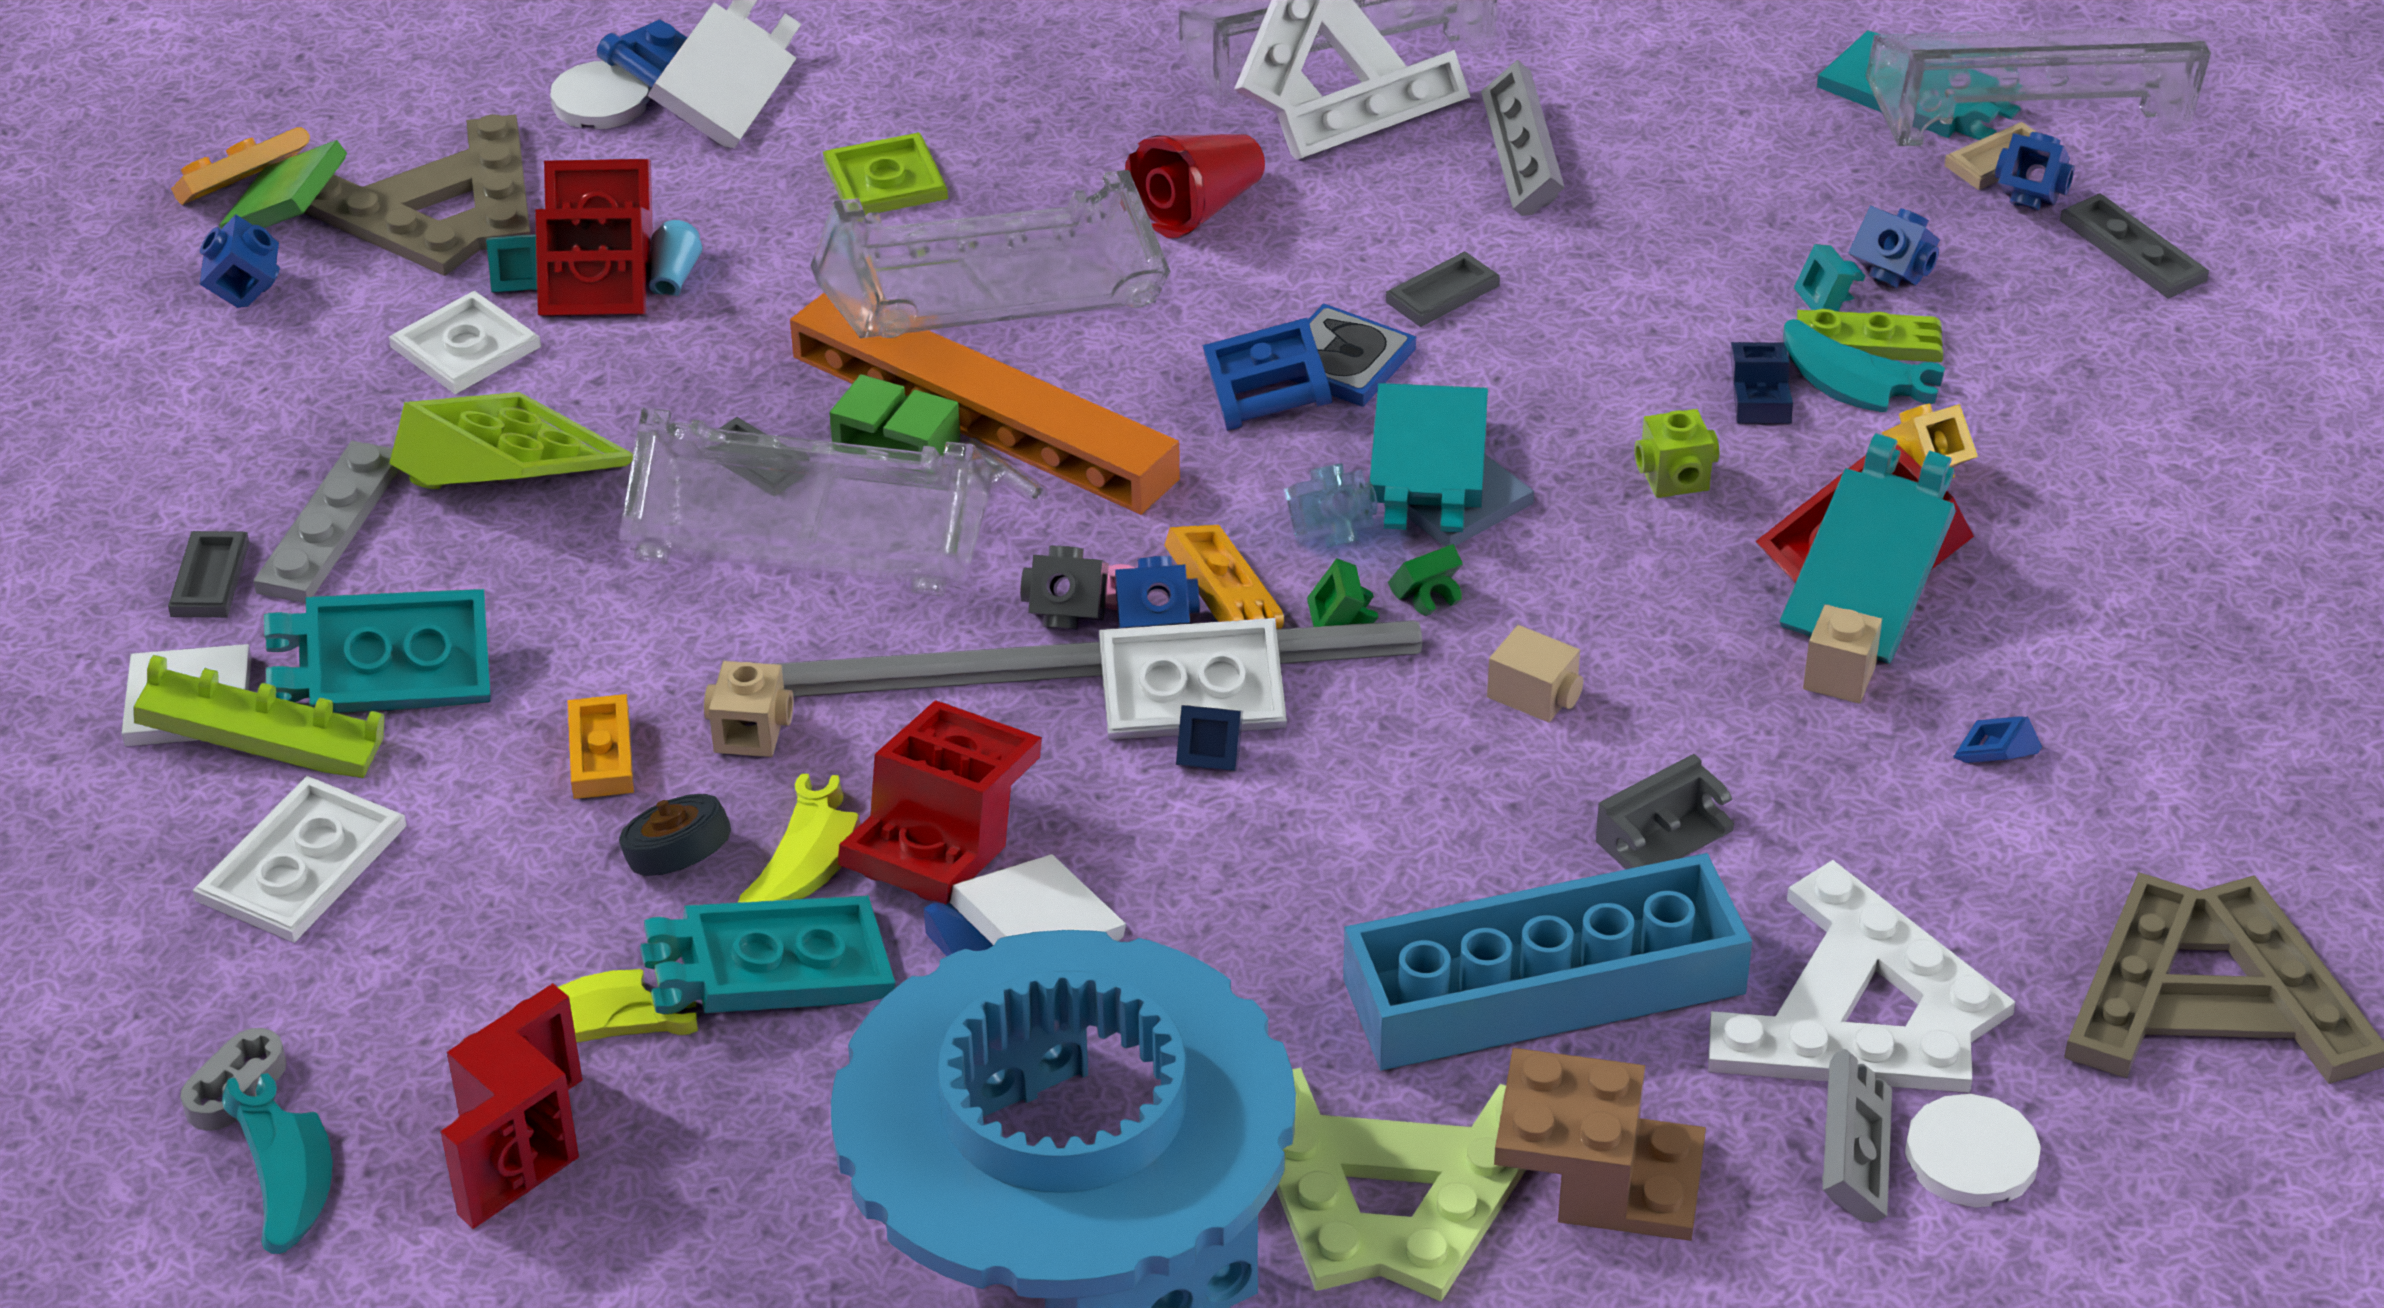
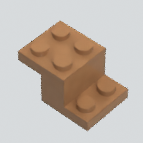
[1494,1048,1706,1241]

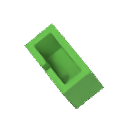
[829,374,961,479]

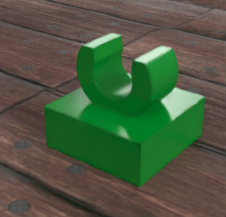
[1387,544,1463,616]
[1307,558,1379,627]

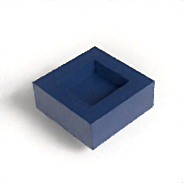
[1176,705,1243,771]

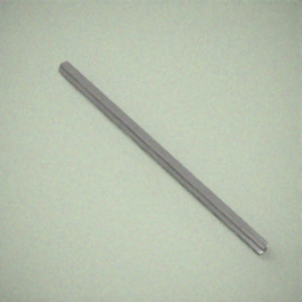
[772,620,1423,697]

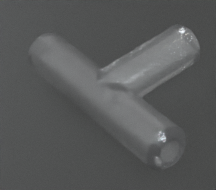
[957,438,1048,504]

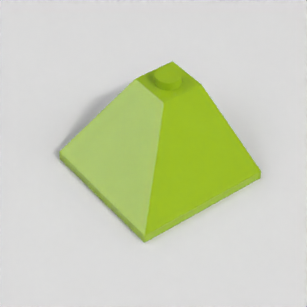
[389,392,636,489]

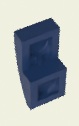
[1730,342,1793,423]

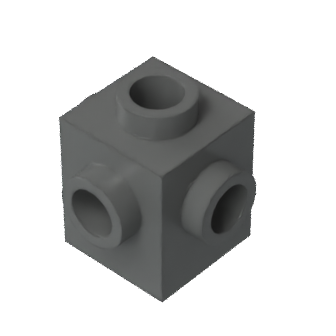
[1020,545,1109,630]

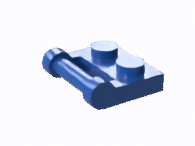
[596,19,688,88]
[1202,318,1333,431]

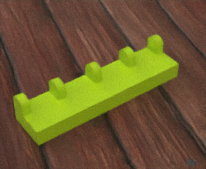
[133,655,384,778]

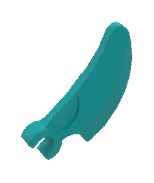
[1783,319,1945,412]
[222,1073,333,1254]

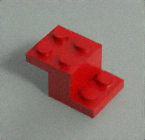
[535,159,653,316]
[838,700,1042,905]
[440,983,583,1229]

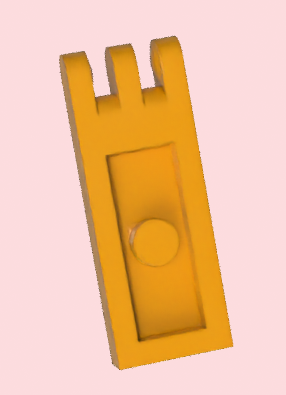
[171,127,310,205]
[1164,524,1284,630]

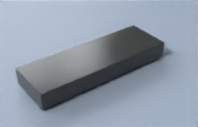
[2060,193,2209,299]

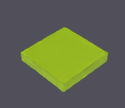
[823,132,948,219]

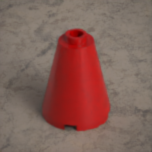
[1124,134,1265,238]

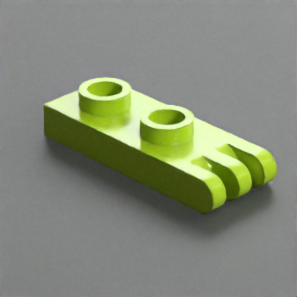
[1796,309,1943,362]

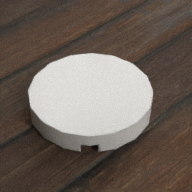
[550,61,650,129]
[1905,1094,2041,1208]

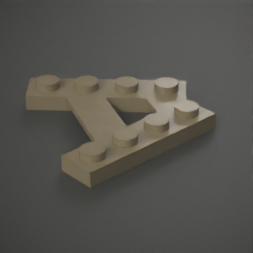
[304,114,531,276]
[2064,872,2384,1084]

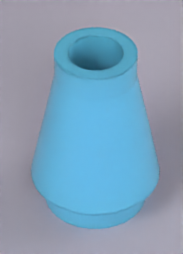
[649,220,703,296]

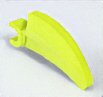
[738,773,861,903]
[558,969,698,1042]

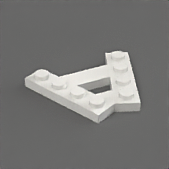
[1234,0,1470,160]
[1708,860,2015,1093]

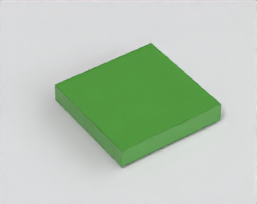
[219,140,347,229]

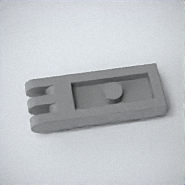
[1822,1049,1892,1223]

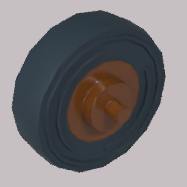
[619,793,731,876]

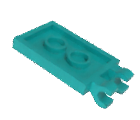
[1817,30,2024,140]
[1369,383,1488,532]
[1779,433,1956,664]
[264,589,491,713]
[640,895,895,1014]

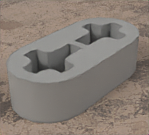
[180,1028,287,1131]

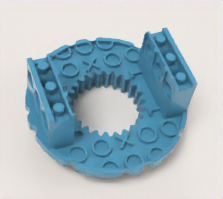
[831,930,1296,1308]

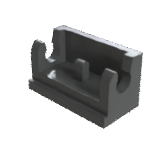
[1596,754,1734,869]

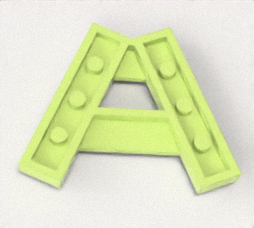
[1276,1068,1526,1301]

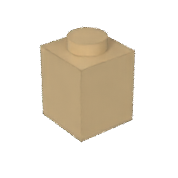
[1803,604,1882,704]
[1487,625,1584,723]

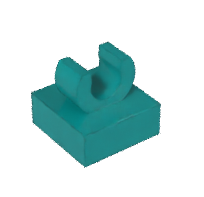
[486,234,537,292]
[1794,244,1866,312]

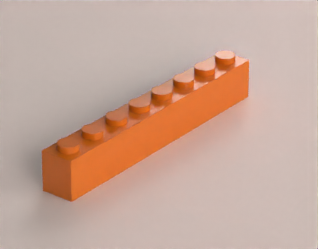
[790,287,1180,515]

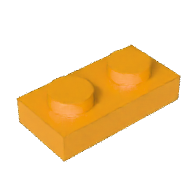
[567,694,634,799]

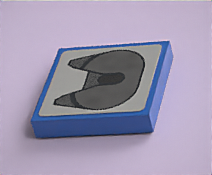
[1290,303,1417,407]

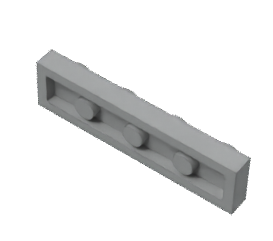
[1481,60,1565,216]
[253,440,400,603]

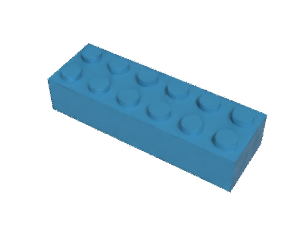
[1343,853,1752,1071]

